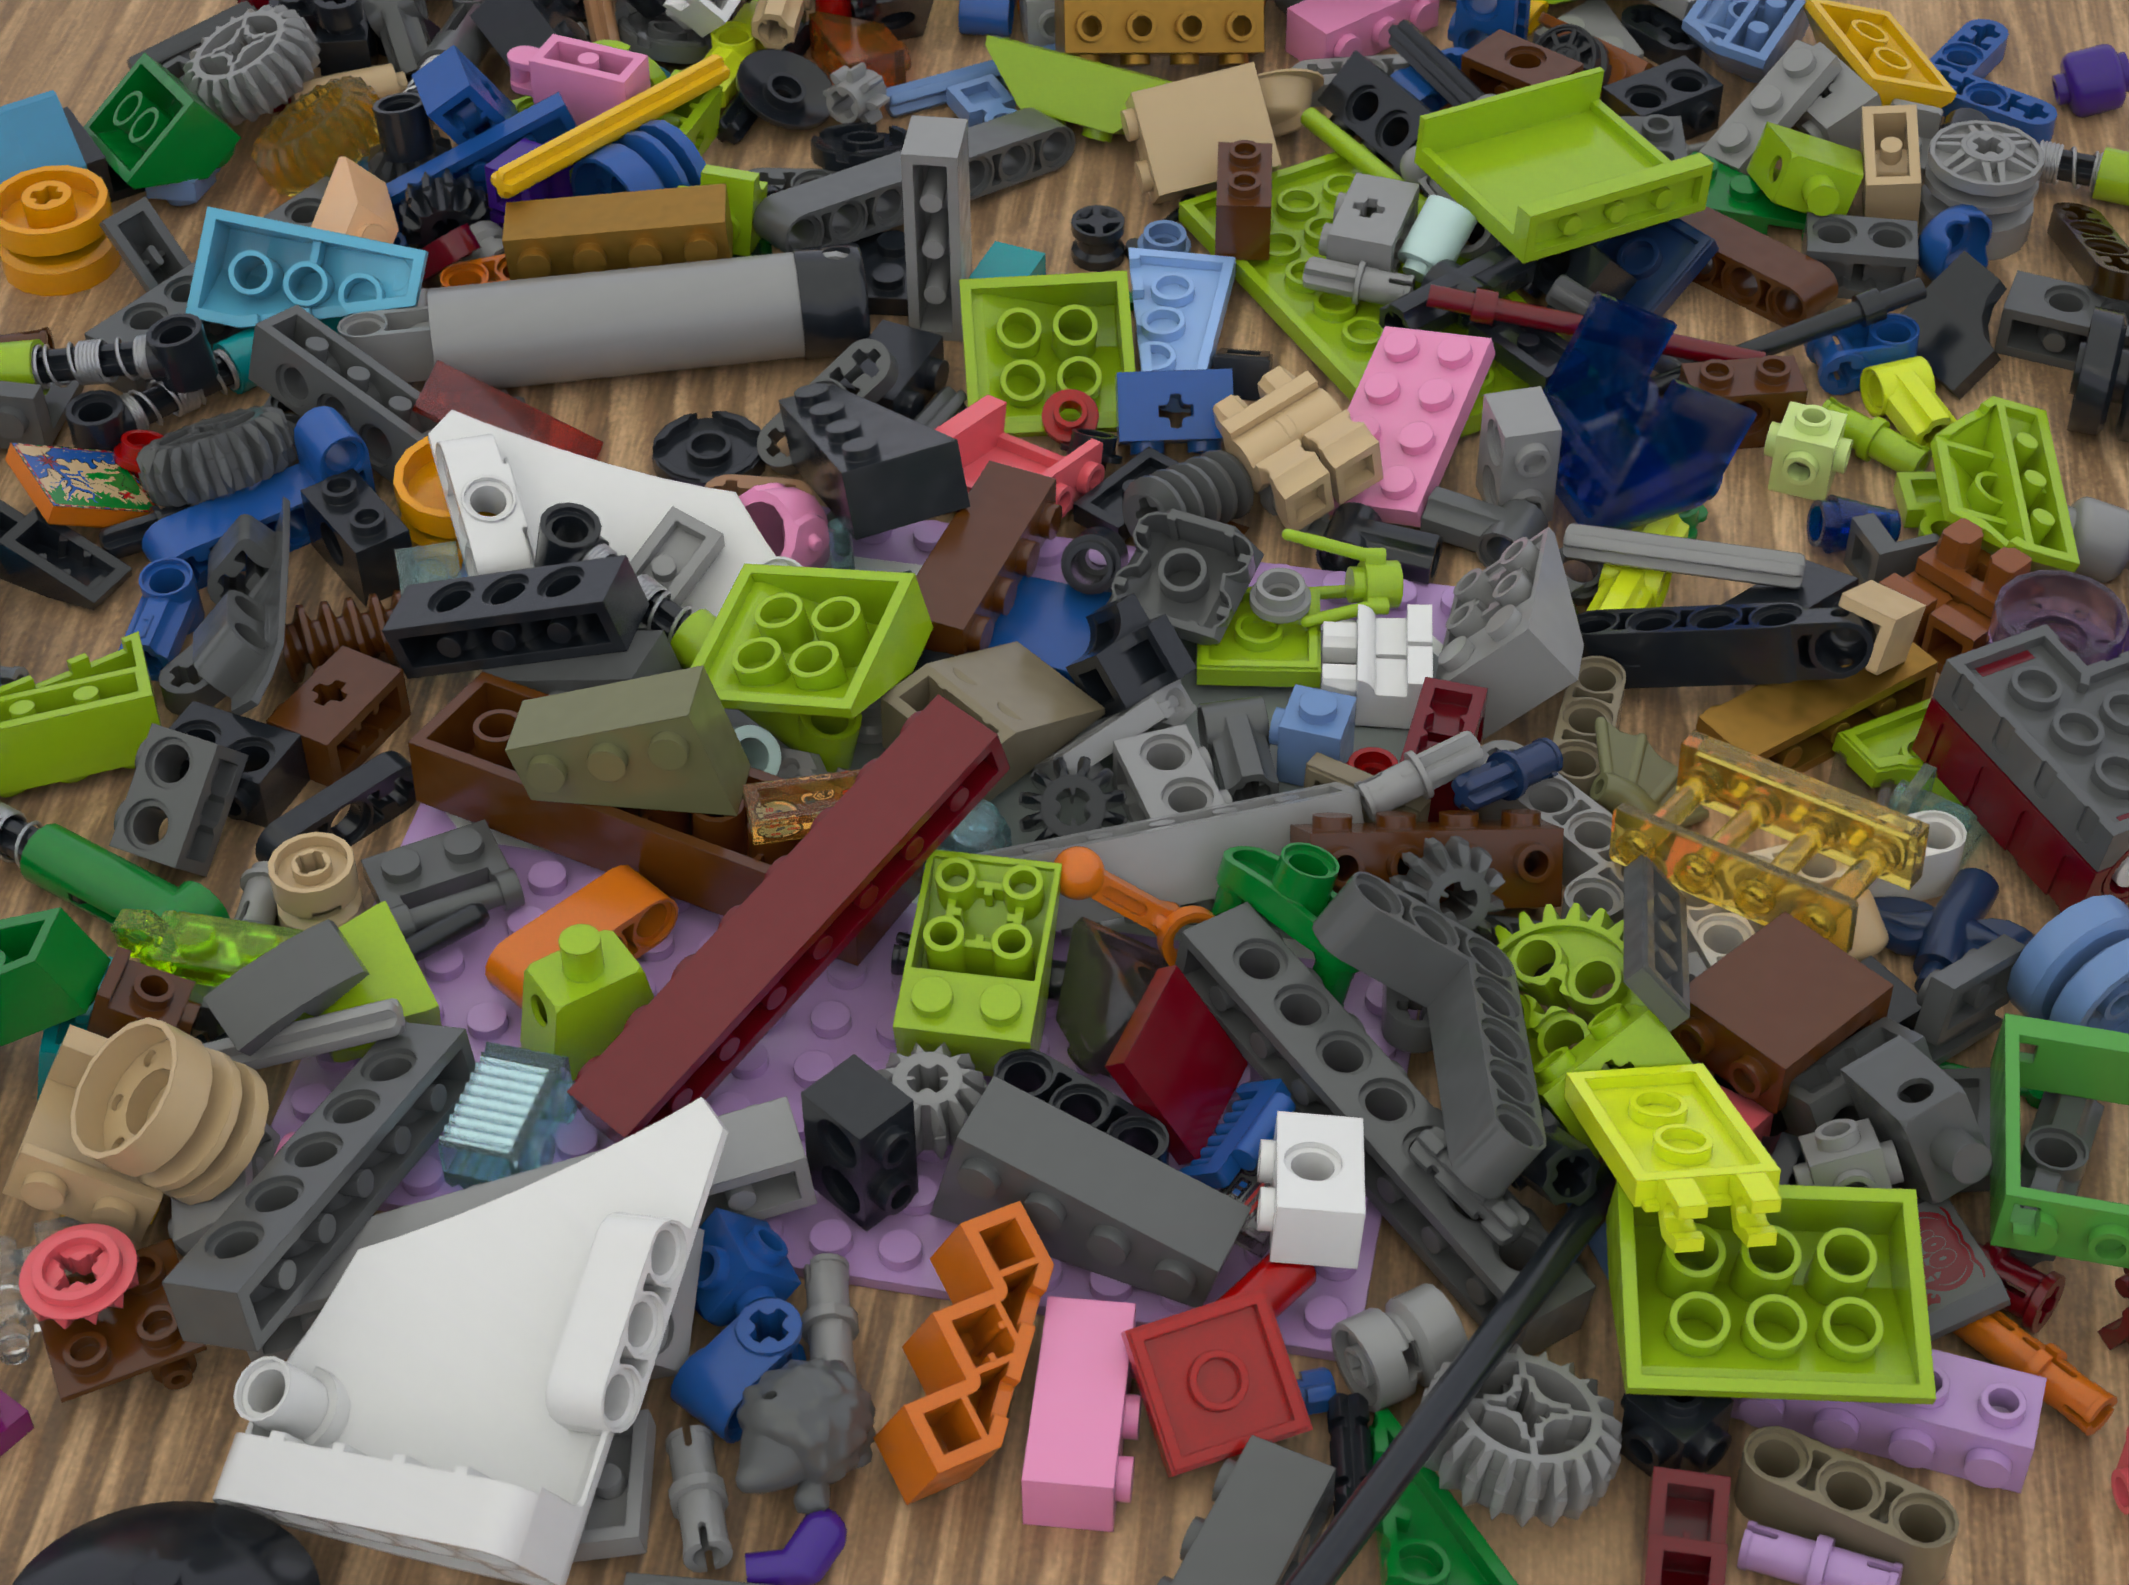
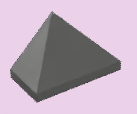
[99,197,191,293]

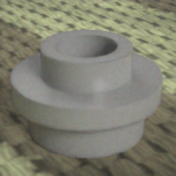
[1249,568,1311,624]

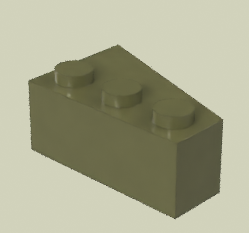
[505,665,751,816]

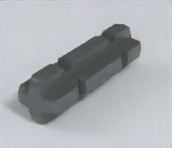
[1409,1126,1531,1246]

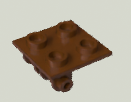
[39,1238,207,1403]

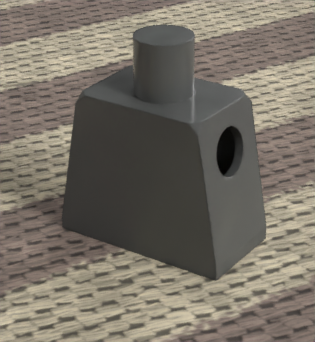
[1840,1035,1994,1204]

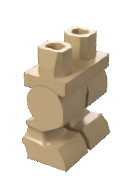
[1213,365,1384,531]

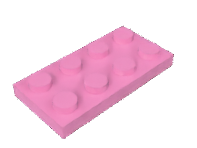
[1328,326,1496,527]

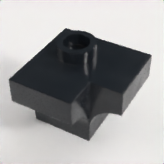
[1066,593,1197,720]

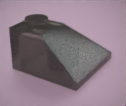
[1056,917,1169,1080]

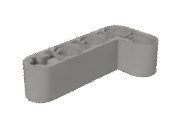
[1475,740,1671,925]

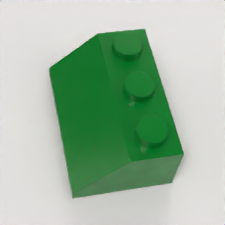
[83,52,241,189]

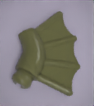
[1590,717,1710,858]

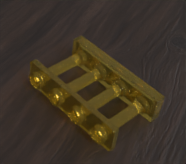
[1609,730,1930,953]

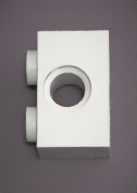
[1257,1111,1366,1269]

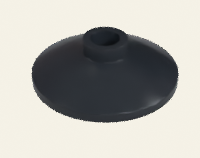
[735,49,832,130]

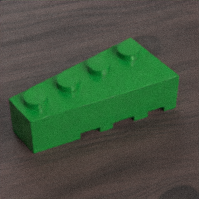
[0,907,111,1047]

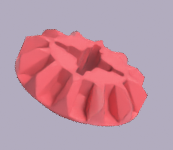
[19,1224,140,1330]

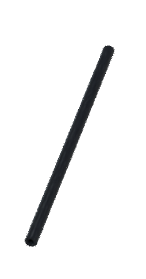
[1284,1161,1617,1585]

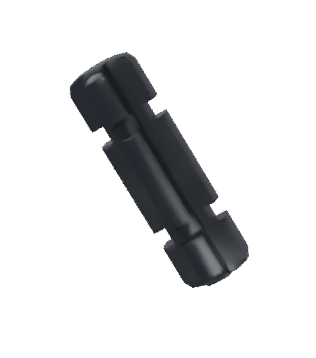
[1327,1393,1373,1518]

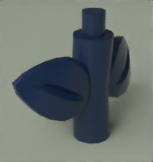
[1873,868,2035,993]

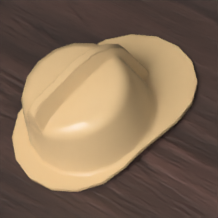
[1257,68,1324,138]

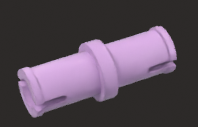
[1737,1520,1903,1585]

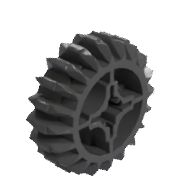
[136,405,297,507]

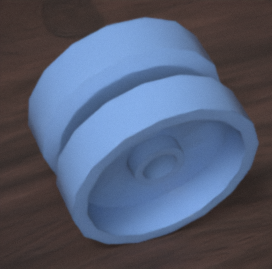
[2007,895,2129,1033]

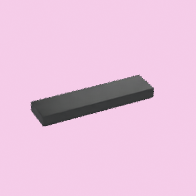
[1623,855,1690,1031]

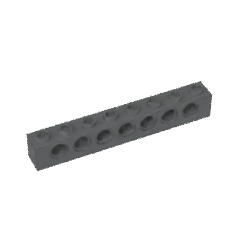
[1175,902,1596,1356]

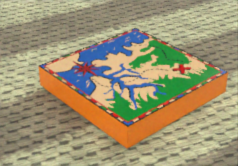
[5,442,156,528]

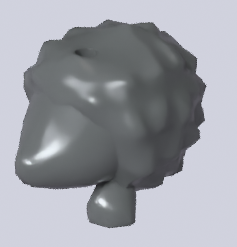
[735,1358,876,1514]

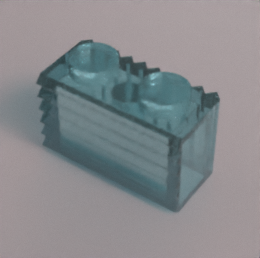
[438,1041,578,1189]

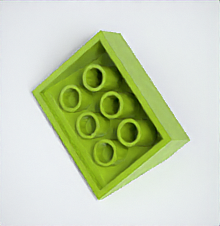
[1606,1181,1936,1405]

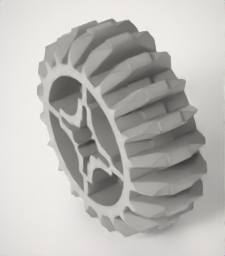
[182,4,321,126]
[1420,1343,1623,1528]

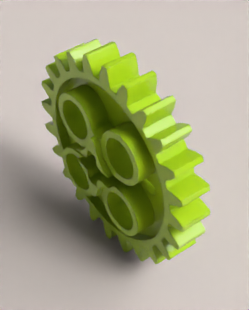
[1495,903,1667,1078]

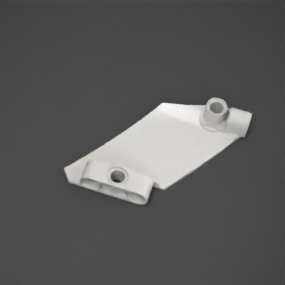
[428,410,803,617]

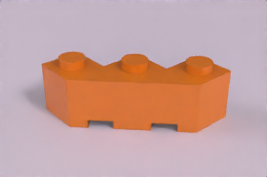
[873,1201,1054,1505]

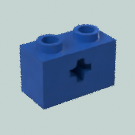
[412,45,518,145]
[1115,368,1233,455]

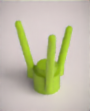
[1282,528,1403,628]

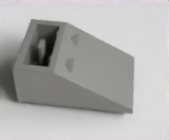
[1436,527,1584,740]

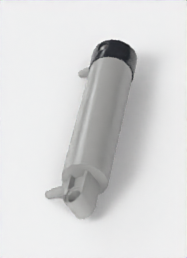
[337,243,871,395]

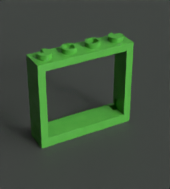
[1990,1013,2129,1269]

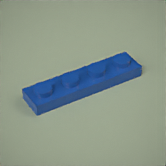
[386,92,578,234]

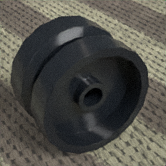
[2067,306,2129,442]

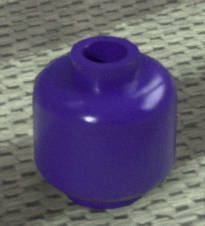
[2052,44,2129,118]

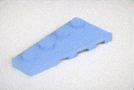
[1128,247,1236,413]

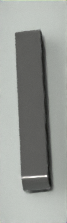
[753,108,1076,253]

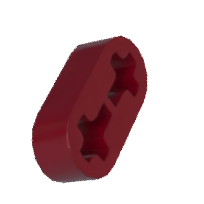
[420,223,481,283]

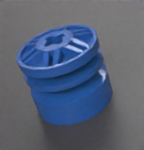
[571,120,706,197]

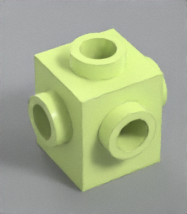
[1764,401,1853,503]

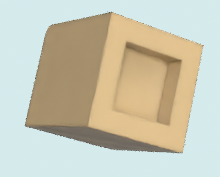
[1838,580,1926,675]

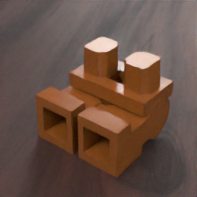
[1879,518,2043,674]

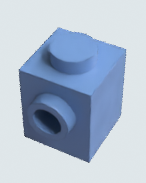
[1269,684,1357,787]

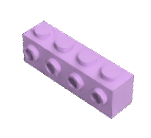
[1730,1349,2047,1494]

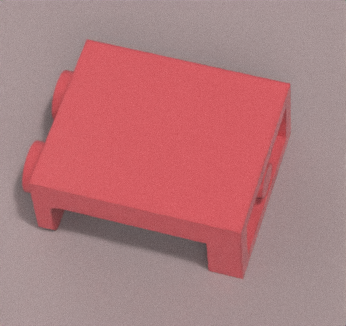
[934,395,1105,518]

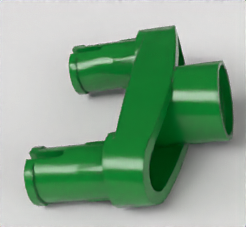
[1211,842,1359,1008]

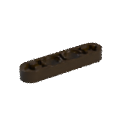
[2047,202,2129,300]

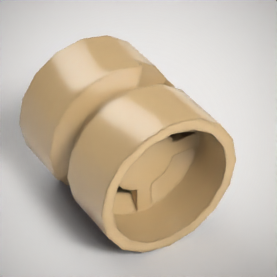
[268,832,365,941]

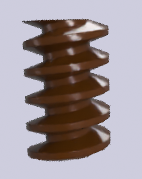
[282,590,402,683]

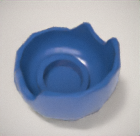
[1918,204,1992,282]

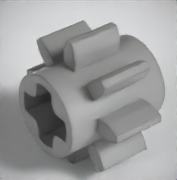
[823,62,890,124]

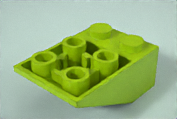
[892,849,1062,1077]

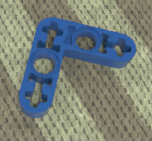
[1929,19,2058,144]

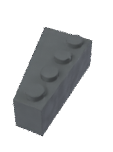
[930,1076,1252,1308]

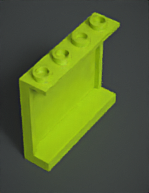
[1414,67,1714,264]

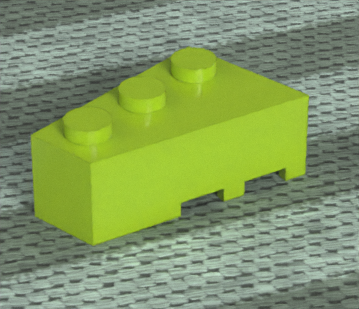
[0,631,162,798]

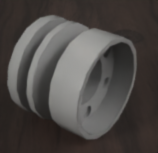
[1918,120,2044,261]

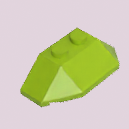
[985,35,1173,142]
[1930,396,2080,576]

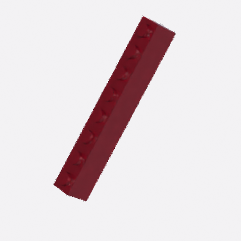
[566,694,1010,1143]

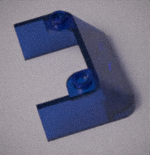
[1543,291,1757,530]

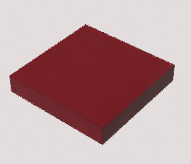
[1105,965,1248,1165]

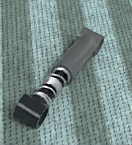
[372,0,494,163]

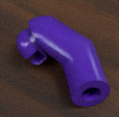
[745,1508,847,1585]

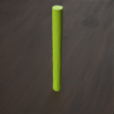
[1300,107,1427,217]

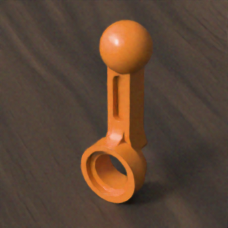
[1054,846,1215,966]

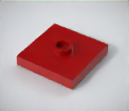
[1121,1286,1313,1478]

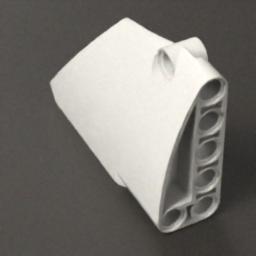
[212,1097,729,1585]

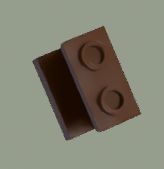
[1670,911,1894,1114]

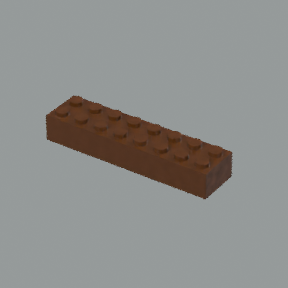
[408,671,924,966]

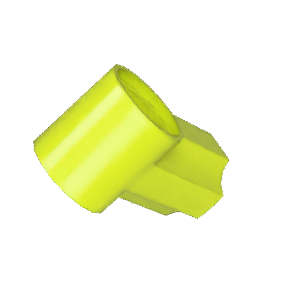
[1860,356,1956,458]

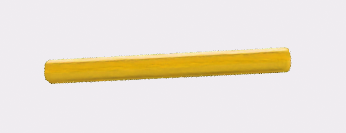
[491,54,730,199]

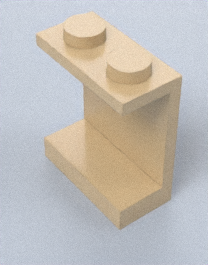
[2,1024,164,1243]

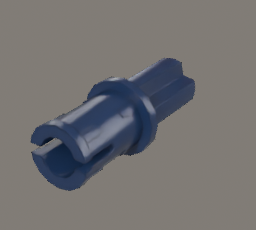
[1451,737,1563,811]

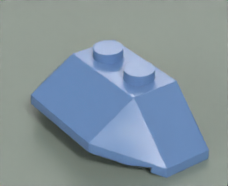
[1681,0,1809,83]

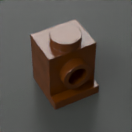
[87,946,202,1038]

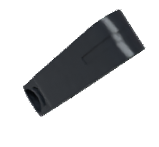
[1576,602,1877,689]

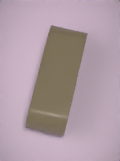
[1552,656,1626,805]
[1734,1426,1959,1585]

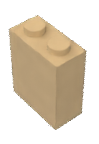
[1120,62,1282,205]

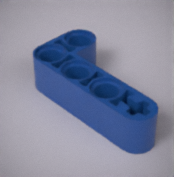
[142,406,376,590]

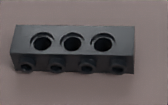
[382,555,649,679]

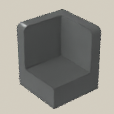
[1844,512,1940,585]

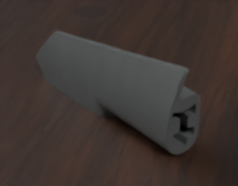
[192,496,290,715]

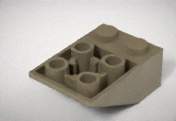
[881,641,1105,816]

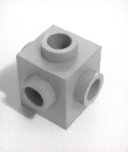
[1792,1118,1904,1188]

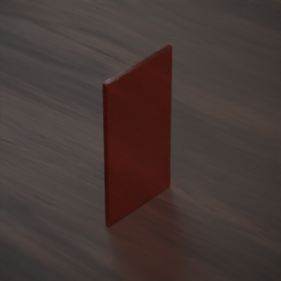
[412,360,604,460]

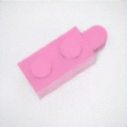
[507,34,651,125]

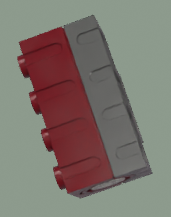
[1912,624,2129,912]

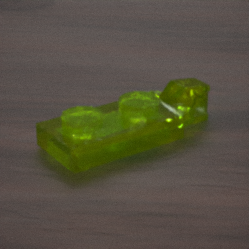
[111,909,303,987]

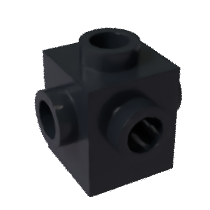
[1619,1393,1734,1478]

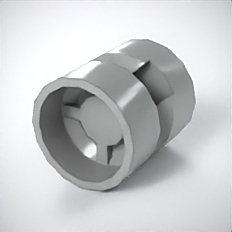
[1331,1283,1468,1413]

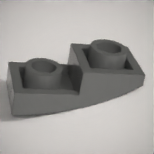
[203,919,370,1056]

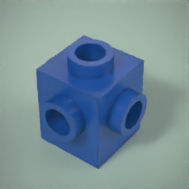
[695,1207,801,1327]

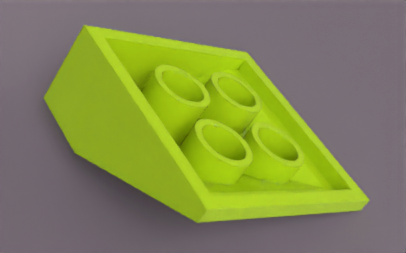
[959,270,1136,437]
[690,563,933,718]

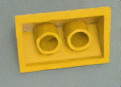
[1804,0,1957,108]

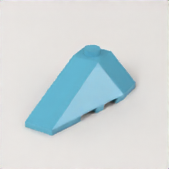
[185,206,429,329]

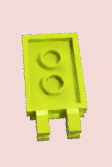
[1564,1063,1782,1253]

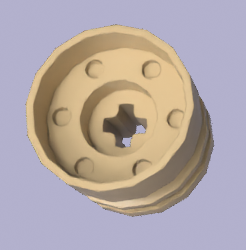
[70,1017,269,1205]

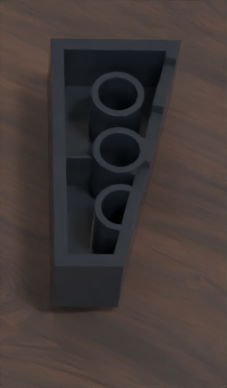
[778,383,970,540]

